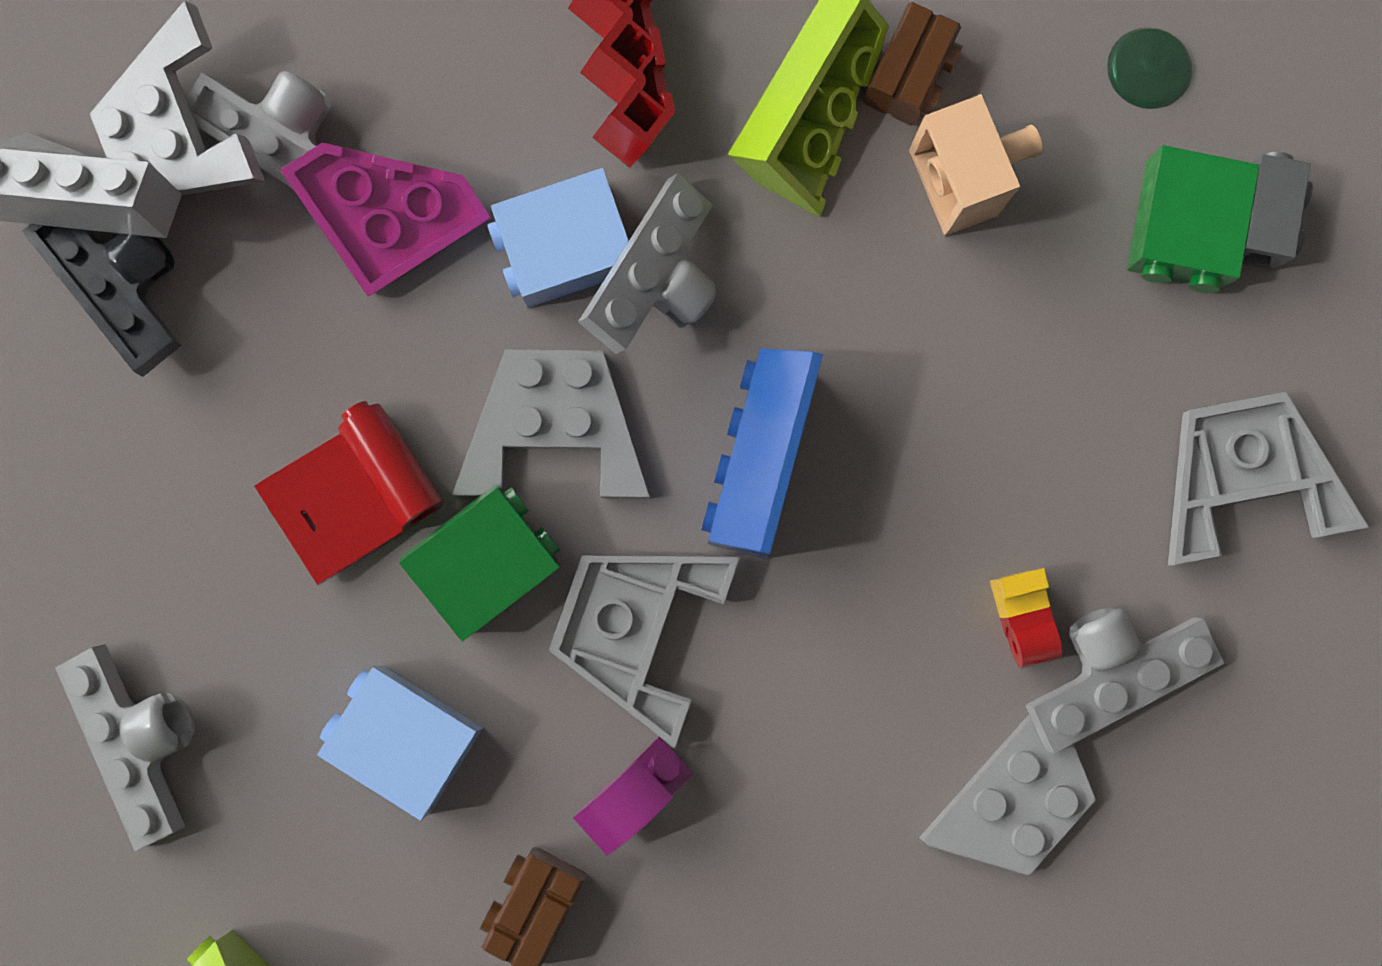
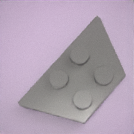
[919,714,1096,876]

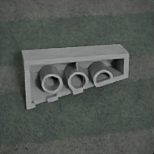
[0,132,182,238]

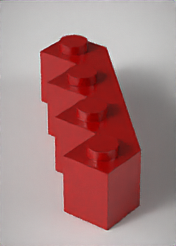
[568,0,675,168]

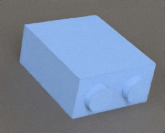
[487,168,628,308]
[317,665,483,821]

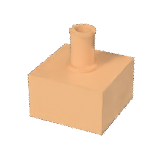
[909,94,1043,236]

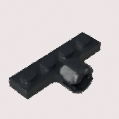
[22,224,181,377]

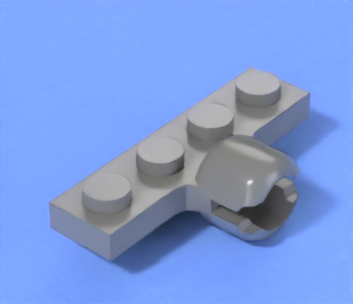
[186,71,332,189]
[578,173,717,354]
[1025,607,1224,754]
[55,644,194,851]

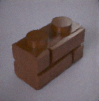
[863,2,963,126]
[480,847,587,966]

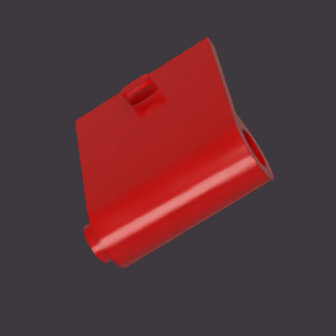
[254,401,444,586]

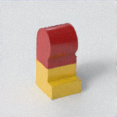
[990,568,1062,669]

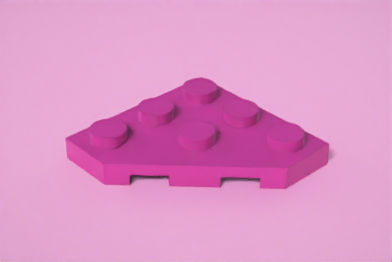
[280,142,491,297]

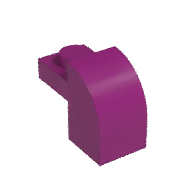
[573,737,694,856]

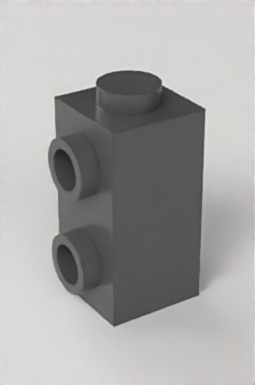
[1242,152,1313,270]

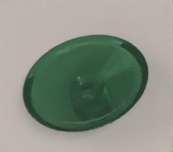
[1107,27,1192,109]

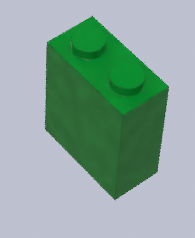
[1126,145,1260,293]
[398,484,560,642]

